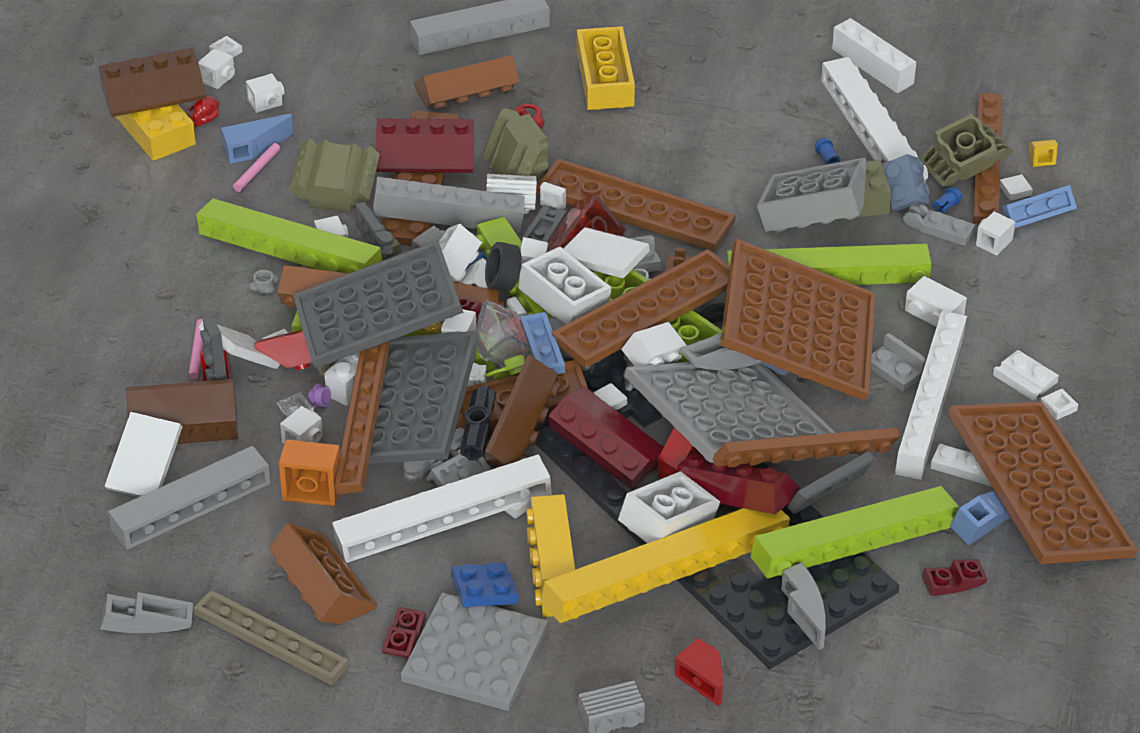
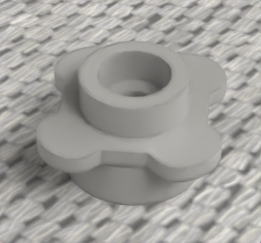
[250,270,278,293]

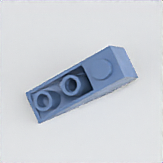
[221,113,293,164]
[950,491,1011,545]

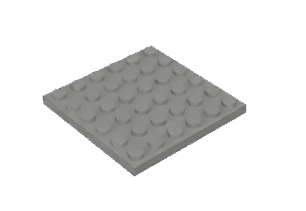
[625,362,836,463]

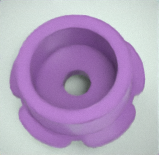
[308,384,331,410]

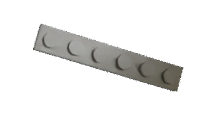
[194,590,349,686]

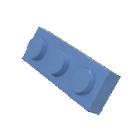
[1002,185,1077,228]
[520,312,565,374]

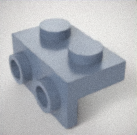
[883,154,929,211]

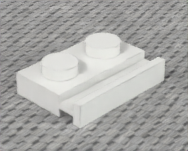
[993,350,1059,401]

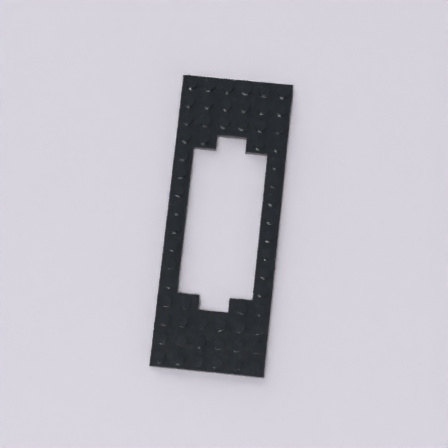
[535,348,899,670]

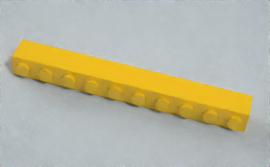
[541,508,790,623]

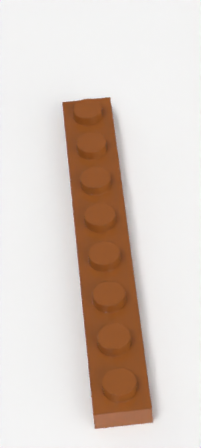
[973,93,1002,224]
[334,340,391,495]
[713,428,901,467]

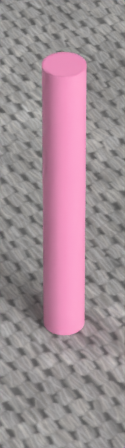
[233,143,280,192]
[188,319,203,380]

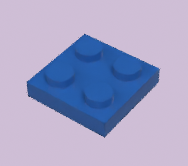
[451,562,519,607]

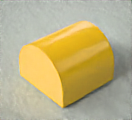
[1028,139,1058,167]

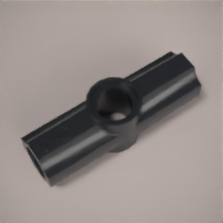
[460,386,496,461]

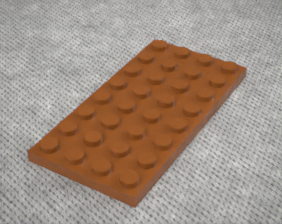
[948,402,1138,564]

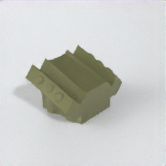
[482,108,549,179]
[920,114,1013,187]
[289,138,380,212]

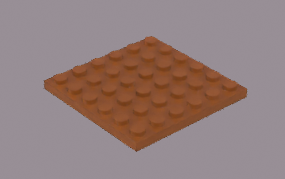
[720,239,876,401]

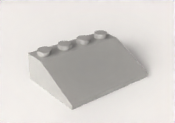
[757,158,866,232]

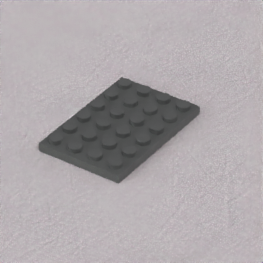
[293,240,464,368]
[369,331,480,464]

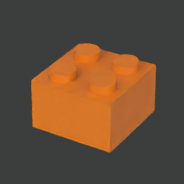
[279,440,340,506]

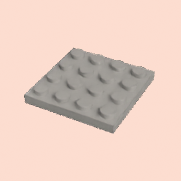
[401,592,548,711]

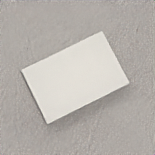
[564,228,650,278]
[198,320,280,369]
[104,412,182,497]

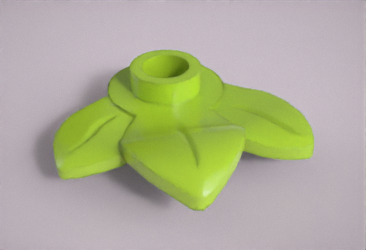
[484,355,525,380]

